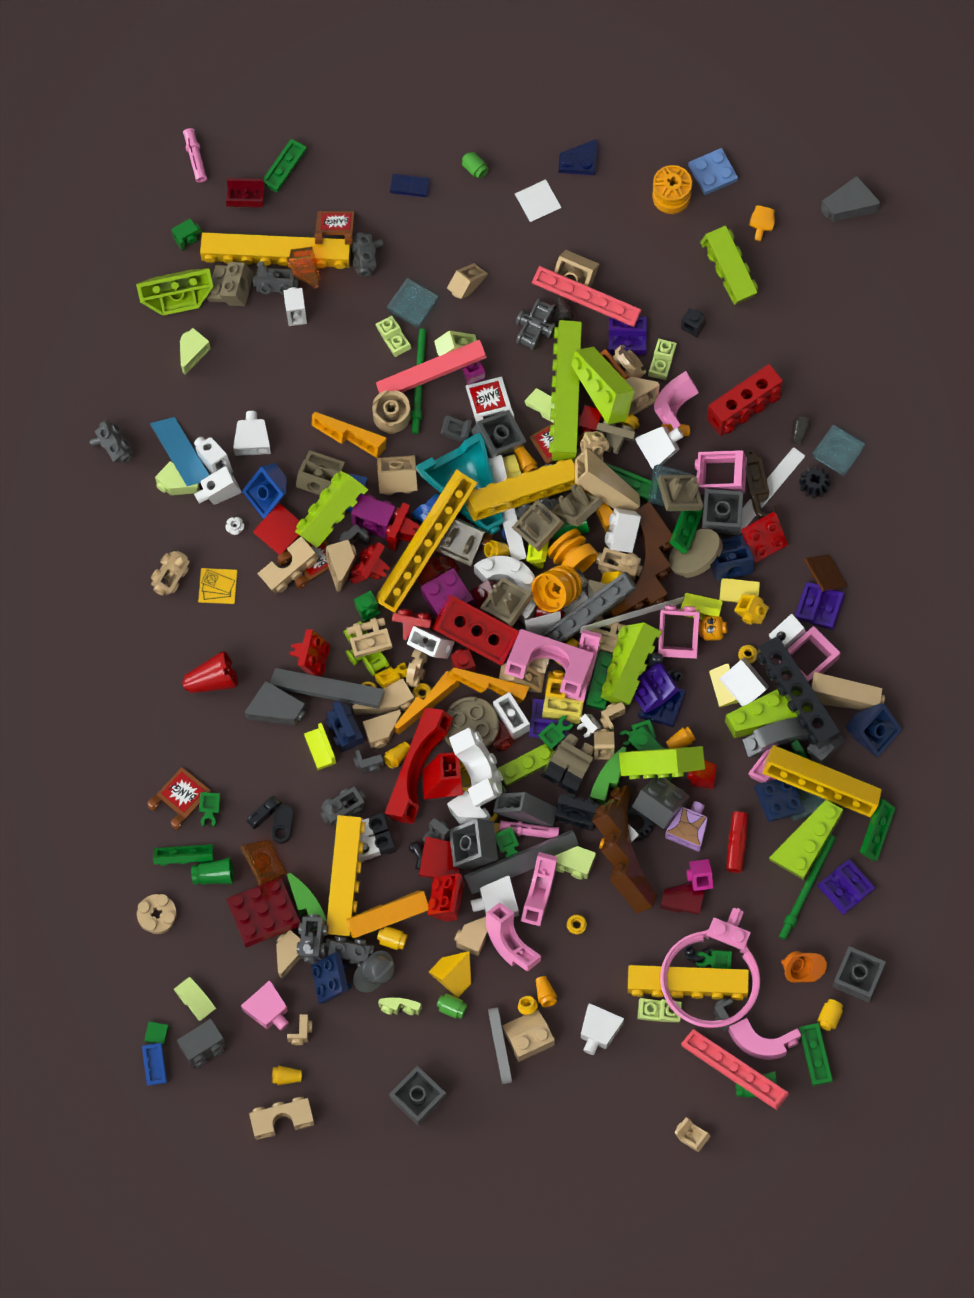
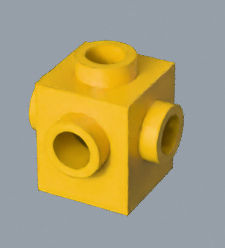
[734,594,769,625]

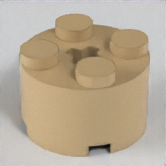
[372,390,411,435]

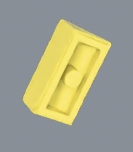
[719,578,760,603]
[709,664,738,708]
[542,696,584,724]

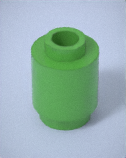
[462,152,489,179]
[437,993,468,1019]

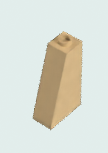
[575,448,640,511]
[811,672,885,710]

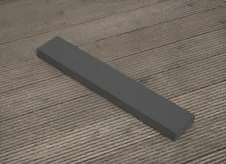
[541,572,637,643]
[270,668,385,709]
[464,830,579,895]

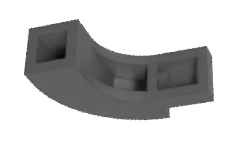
[743,717,809,758]

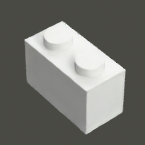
[283,287,307,326]
[605,508,641,553]
[493,692,530,740]

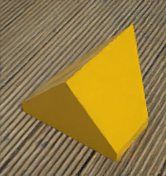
[429,951,471,998]

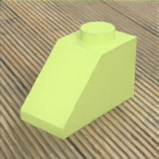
[180,328,211,375]
[434,331,477,356]
[155,461,200,495]

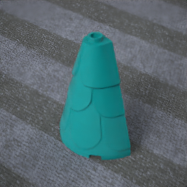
[416,432,504,535]

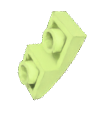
[376,316,411,357]
[648,339,677,381]
[525,388,554,422]
[174,977,216,1021]
[378,998,422,1015]
[637,998,682,1022]

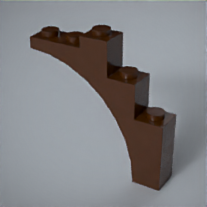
[610,502,673,622]
[592,785,657,914]

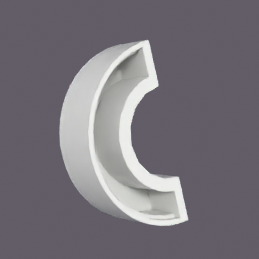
[474,556,538,625]
[449,728,503,807]

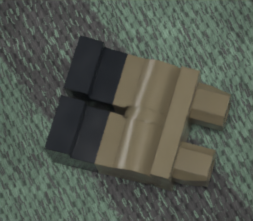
[540,734,594,794]

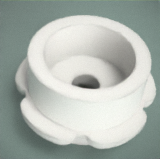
[225,517,244,535]

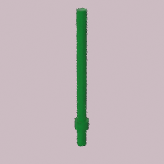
[411,328,426,434]
[779,835,836,940]

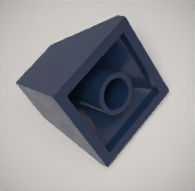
[845,703,903,757]

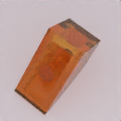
[287,247,320,289]

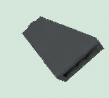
[821,176,880,222]
[245,681,307,726]
[494,792,557,826]

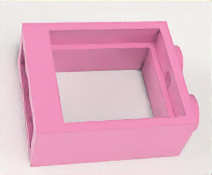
[695,450,747,494]
[658,605,699,659]
[779,626,840,685]

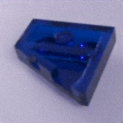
[558,140,598,175]
[638,688,686,728]

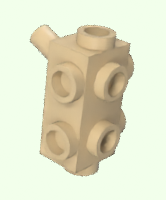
[575,431,609,461]
[596,547,643,581]
[151,551,190,595]

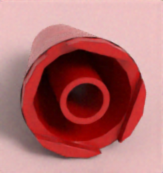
[182,651,238,693]

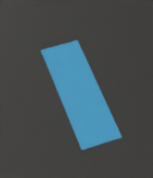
[150,417,210,486]

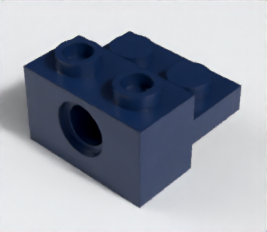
[711,535,754,581]
[325,701,364,752]

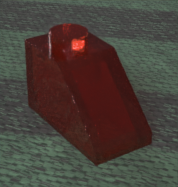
[417,556,460,586]

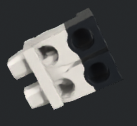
[358,813,396,862]

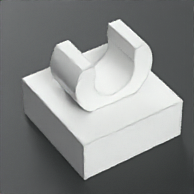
[577,714,603,737]

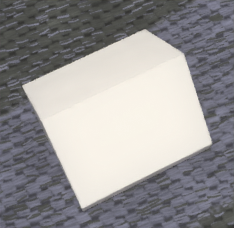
[719,657,769,707]

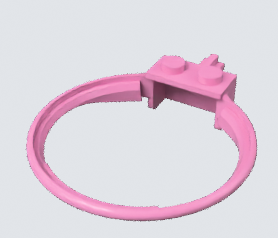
[660,908,760,1028]

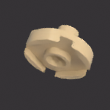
[613,345,646,378]
[406,648,428,688]
[137,894,177,934]

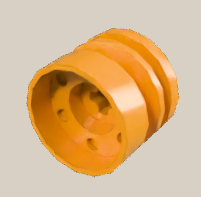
[652,165,692,214]
[547,528,598,575]
[531,565,582,612]

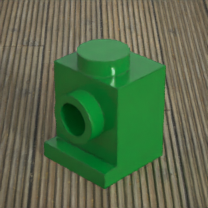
[171,218,202,251]
[354,591,381,623]

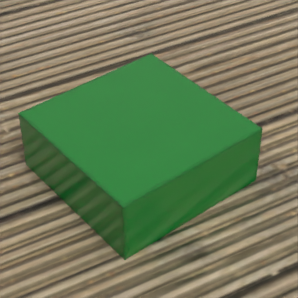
[144,1022,169,1046]

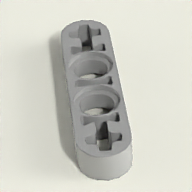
[488,1007,512,1084]

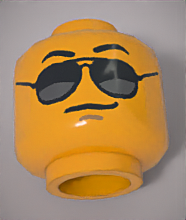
[698,616,728,641]

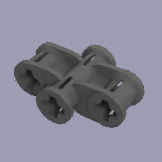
[516,298,557,351]

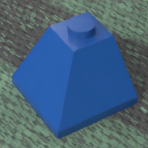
[242,463,287,519]

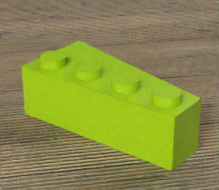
[700,225,758,305]
[571,347,635,425]
[295,471,368,548]
[601,622,662,705]
[725,689,812,738]
[619,746,705,779]
[769,800,843,880]

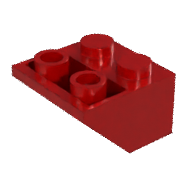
[422,752,463,799]
[427,873,464,922]

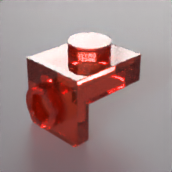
[493,721,515,752]

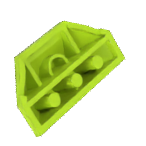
[136,268,213,316]

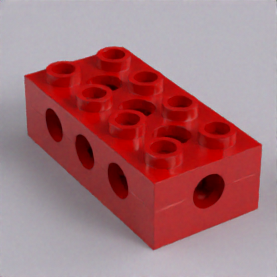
[707,364,783,437]
[432,594,520,666]

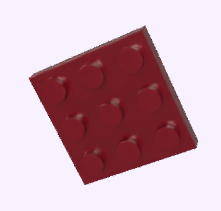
[226,877,300,948]

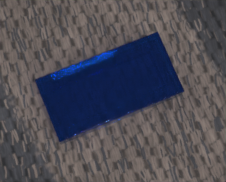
[390,174,429,197]

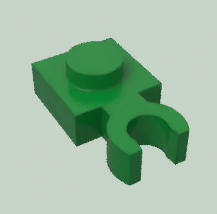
[538,715,573,750]
[619,719,656,746]
[199,792,220,827]
[495,826,519,858]
[696,949,732,969]

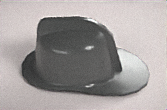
[353,950,394,993]

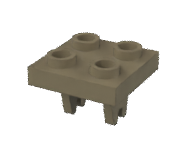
[596,420,637,454]
[657,475,704,511]
[551,484,603,527]
[512,499,564,552]
[436,517,486,566]
[480,577,534,627]

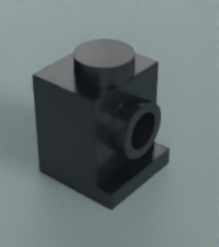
[681,308,707,338]

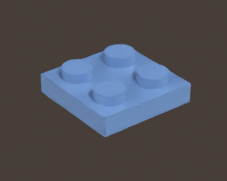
[688,148,738,195]

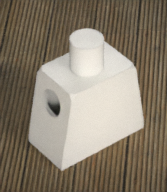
[234,411,271,456]
[635,427,684,469]
[194,437,233,474]
[194,466,242,505]
[769,614,806,649]
[407,626,454,659]
[471,876,519,917]
[581,1003,624,1055]

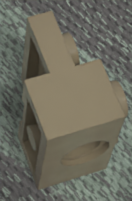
[206,262,254,306]
[296,450,345,495]

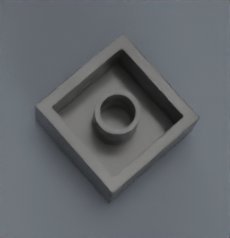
[471,410,527,459]
[702,489,743,535]
[632,775,690,829]
[449,819,498,870]
[832,946,886,1003]
[177,1019,227,1068]
[389,1066,447,1126]

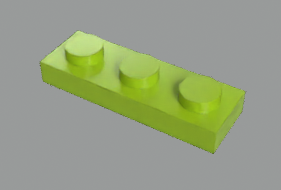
[497,744,554,787]

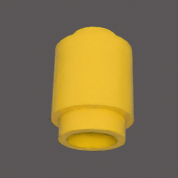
[377,926,408,950]
[817,999,843,1031]

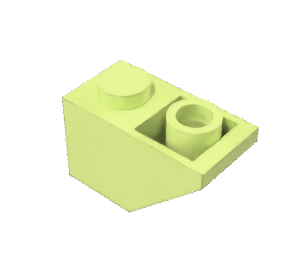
[555,846,596,880]

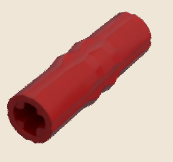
[726,812,749,873]

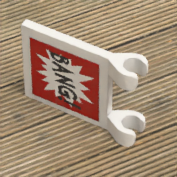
[466,377,514,423]

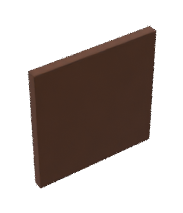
[804,554,847,592]

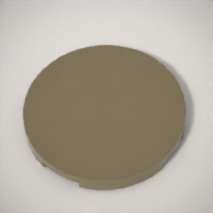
[669,529,723,578]
[444,697,500,749]

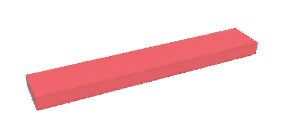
[532,266,642,327]
[376,340,487,393]
[681,1029,789,1110]

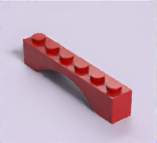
[384,708,453,824]

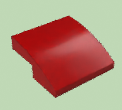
[253,504,301,555]
[419,837,460,879]

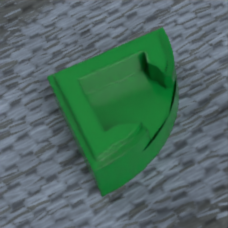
[790,740,807,759]

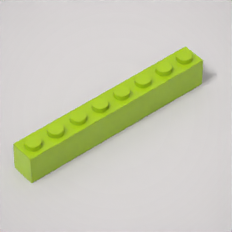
[549,320,582,462]

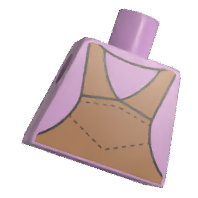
[665,801,708,852]

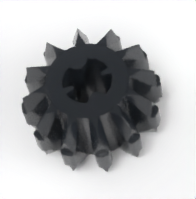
[799,466,831,499]

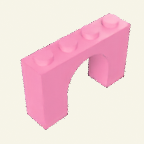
[505,629,594,698]

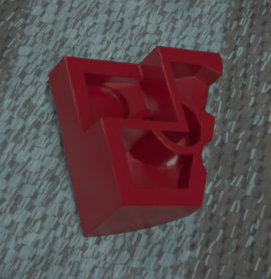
[660,883,705,915]

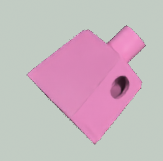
[241,981,289,1031]

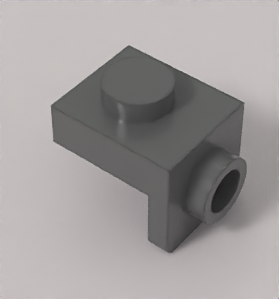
[440,415,472,442]
[339,524,370,545]
[353,750,384,774]
[422,818,449,842]
[713,998,733,1032]

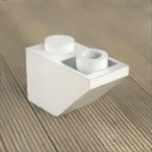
[447,791,490,825]

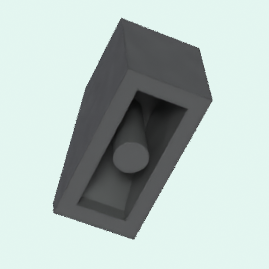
[806,735,846,765]

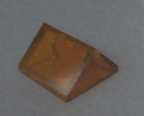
[240,840,287,886]

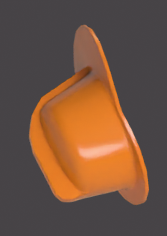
[781,951,827,983]

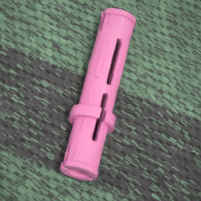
[183,128,207,183]
[499,820,559,839]

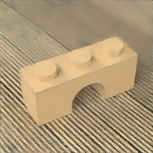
[257,536,319,594]
[249,1097,315,1140]

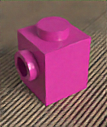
[686,859,713,891]

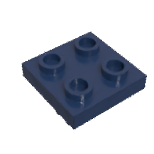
[754,779,805,823]
[311,953,352,1003]

